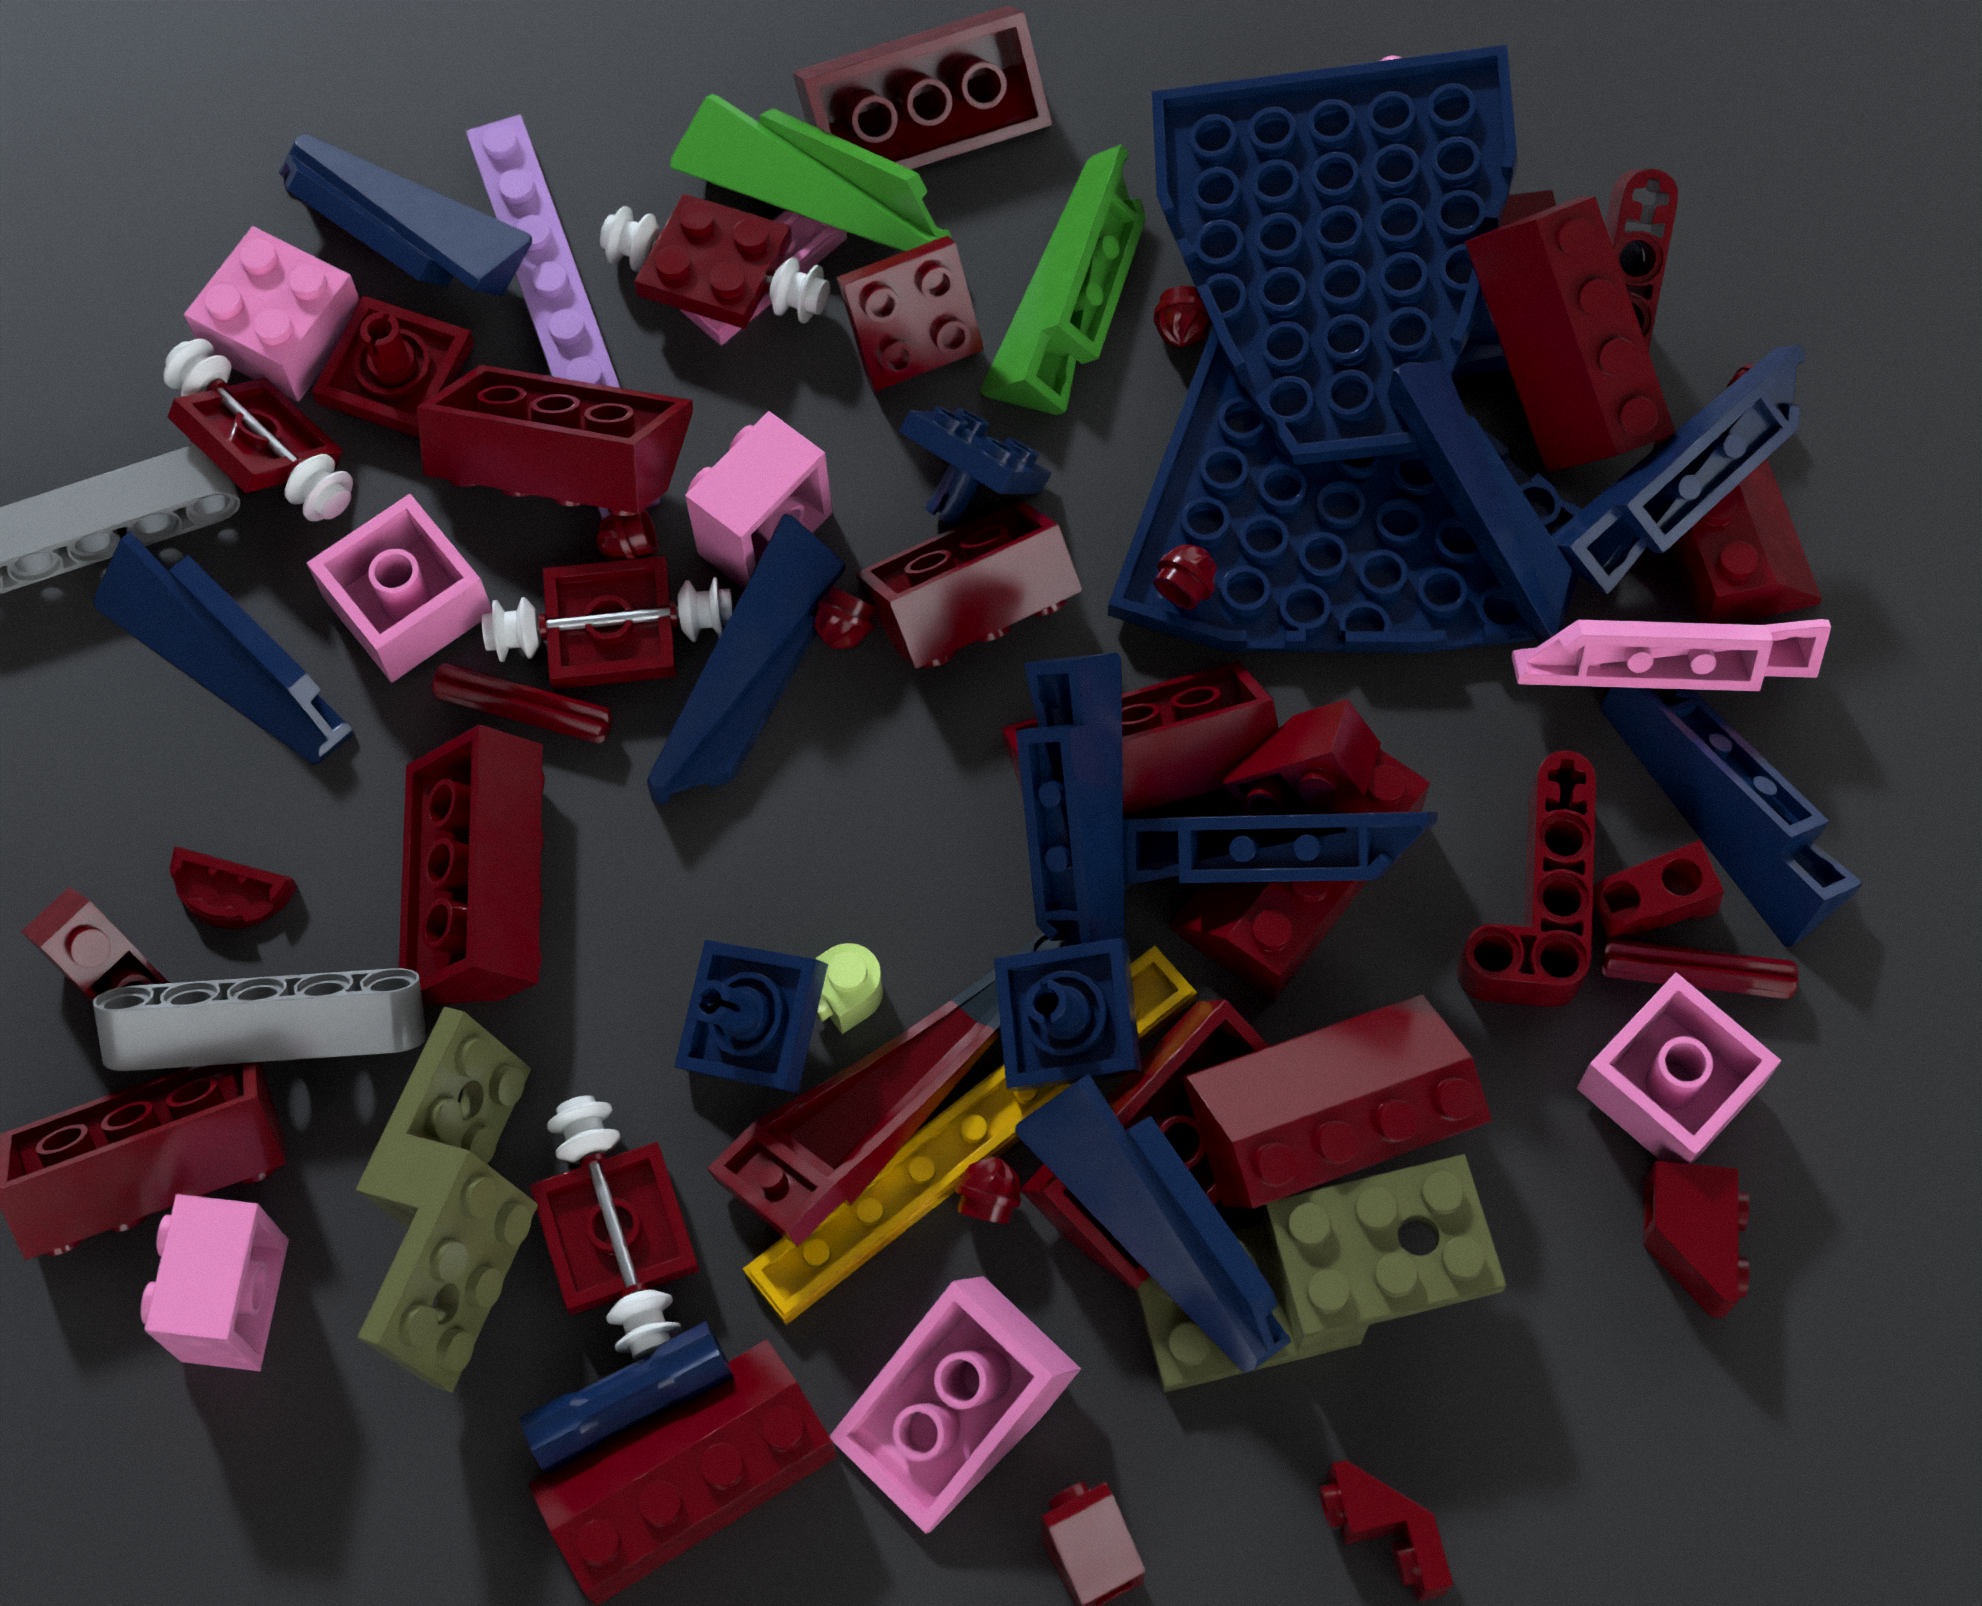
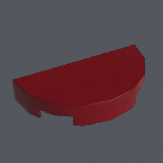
[169,846,298,929]

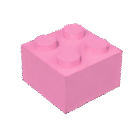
[183,226,360,402]
[685,411,833,590]
[307,494,492,683]
[1577,972,1782,1164]
[141,1194,289,1371]

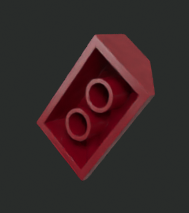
[1651,435,1822,624]
[855,498,1083,669]

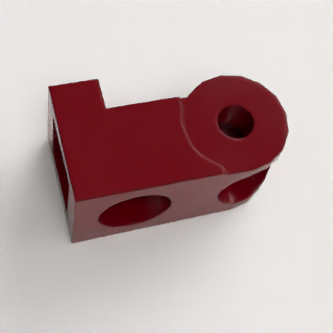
[1593,840,1724,940]

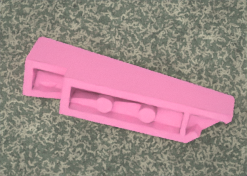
[1512,619,1831,691]

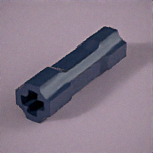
[519,1321,734,1474]

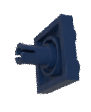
[899,406,1052,526]
[994,938,1142,1092]
[674,940,828,1094]

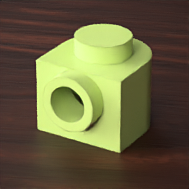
[815,943,883,1034]

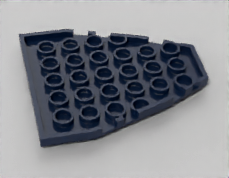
[1152,44,1518,465]
[1108,327,1582,653]

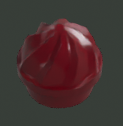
[1153,286,1211,348]
[597,509,659,561]
[1153,545,1217,610]
[815,586,877,649]
[955,1157,1022,1224]

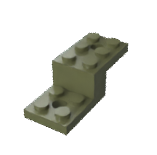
[356,1007,538,1392]
[1136,1154,1506,1393]

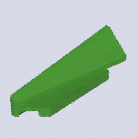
[670,94,952,252]
[980,144,1146,415]

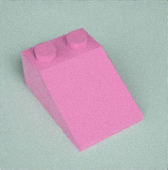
[830,1276,1081,1534]

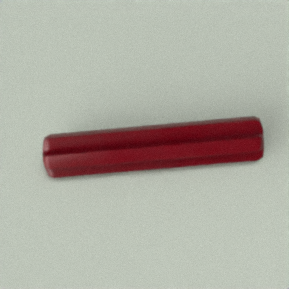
[431,663,613,744]
[1601,939,1799,999]

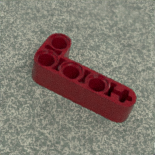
[1605,169,1678,352]
[1457,750,1596,1007]

